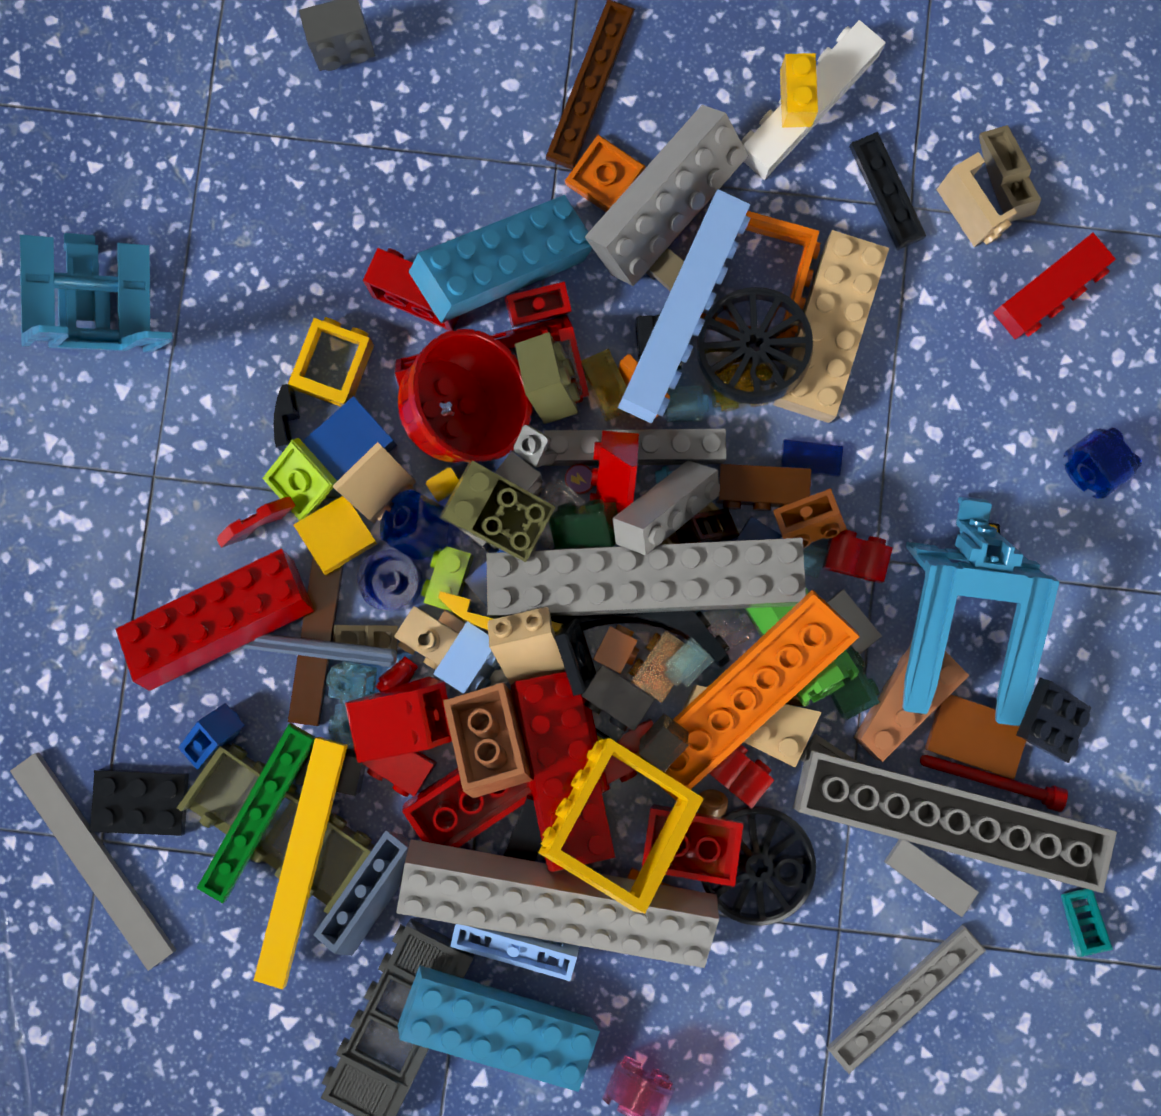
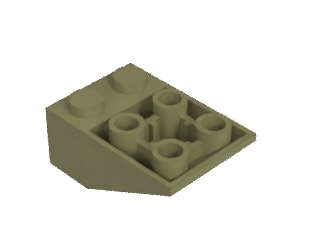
[439,461,556,562]

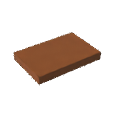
[925,694,1026,780]

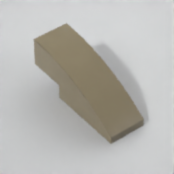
[979,125,1041,222]

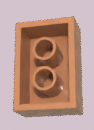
[443,683,533,798]

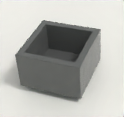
[299,0,375,71]

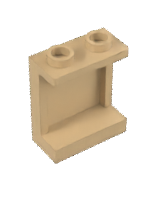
[936,152,1017,247]
[488,607,566,685]

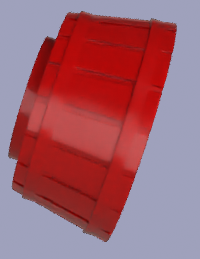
[398,329,532,463]

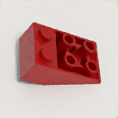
[345,676,452,763]

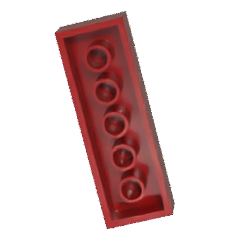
[116,548,314,691]
[511,672,616,872]

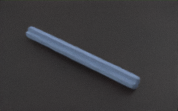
[239,634,397,666]

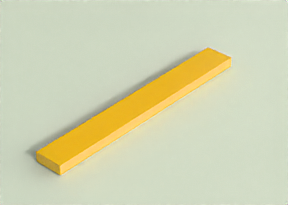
[253,737,348,990]

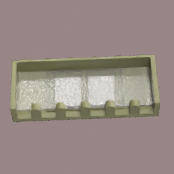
[177,743,375,914]

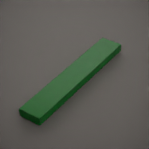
[197,723,316,903]

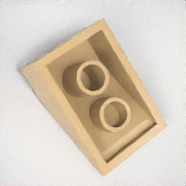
[332,442,416,523]

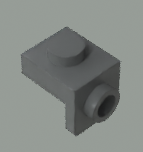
[512,425,558,468]

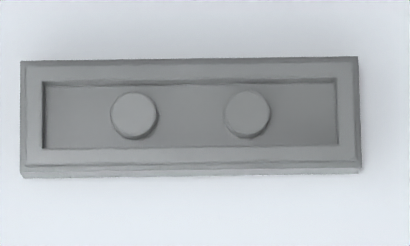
[884,839,979,917]

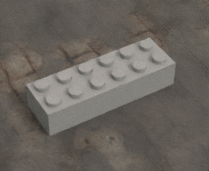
[585,105,749,286]

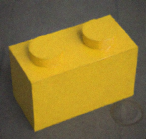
[780,53,818,128]

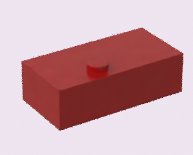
[402,768,533,848]

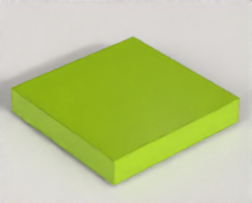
[262,438,337,521]

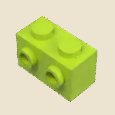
[421,545,474,612]

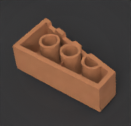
[853,638,970,762]

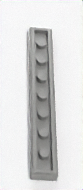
[10,752,176,971]

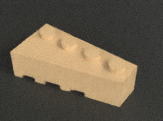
[682,684,822,768]

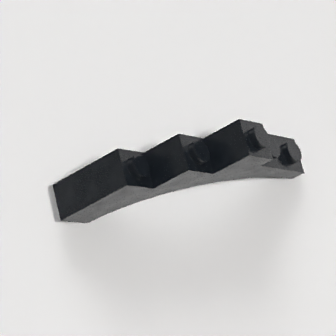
[551,610,730,668]

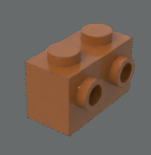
[773,488,847,548]
[592,624,640,674]

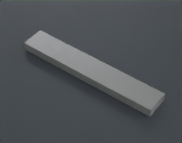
[827,925,986,1074]

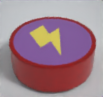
[565,464,593,495]

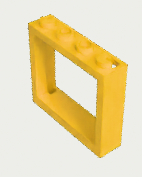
[538,738,704,914]

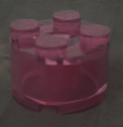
[602,1055,675,1116]

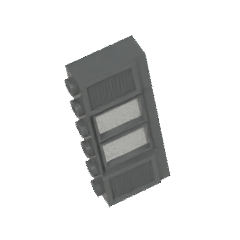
[321,919,475,1116]

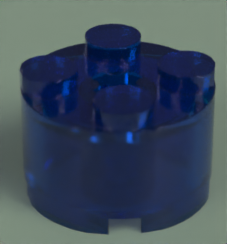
[1063,427,1142,499]
[380,489,449,560]
[357,549,423,612]

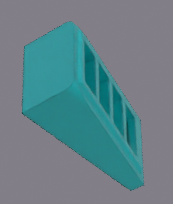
[1061,889,1113,957]

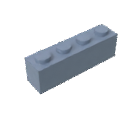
[314,830,410,956]

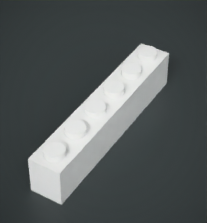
[741,20,886,180]

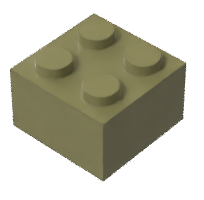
[515,332,580,424]

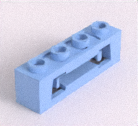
[450,924,580,981]

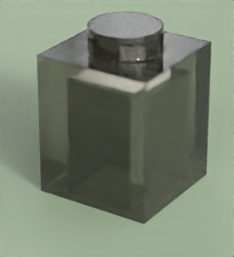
[639,713,689,772]

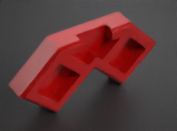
[217,496,296,548]

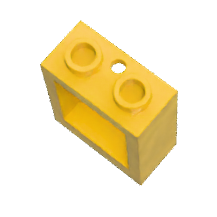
[288,317,374,407]

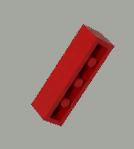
[993,232,1116,340]

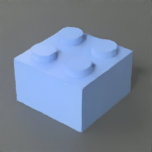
[433,621,501,694]

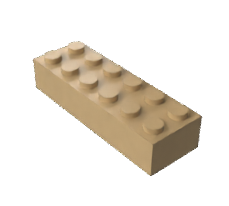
[773,230,889,423]

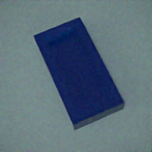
[780,439,843,477]

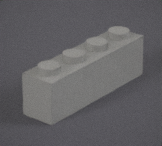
[613,460,720,555]

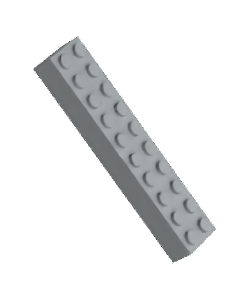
[486,538,806,619]
[793,749,1117,893]
[396,839,719,968]

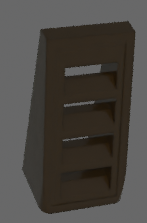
[676,508,739,544]

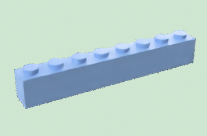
[618,189,750,423]

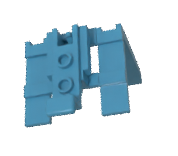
[20,233,173,352]
[902,497,1060,726]

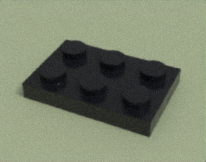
[1016,678,1091,763]
[90,769,189,836]

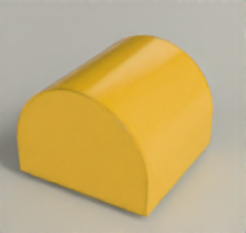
[425,467,459,502]

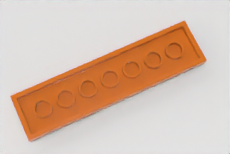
[636,589,860,801]

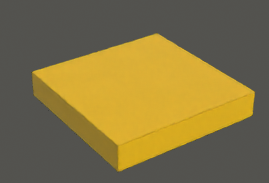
[293,496,377,575]

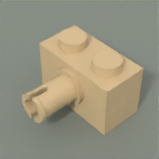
[394,606,459,670]

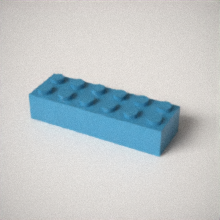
[409,195,593,323]
[397,965,600,1092]

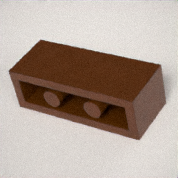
[716,464,811,511]

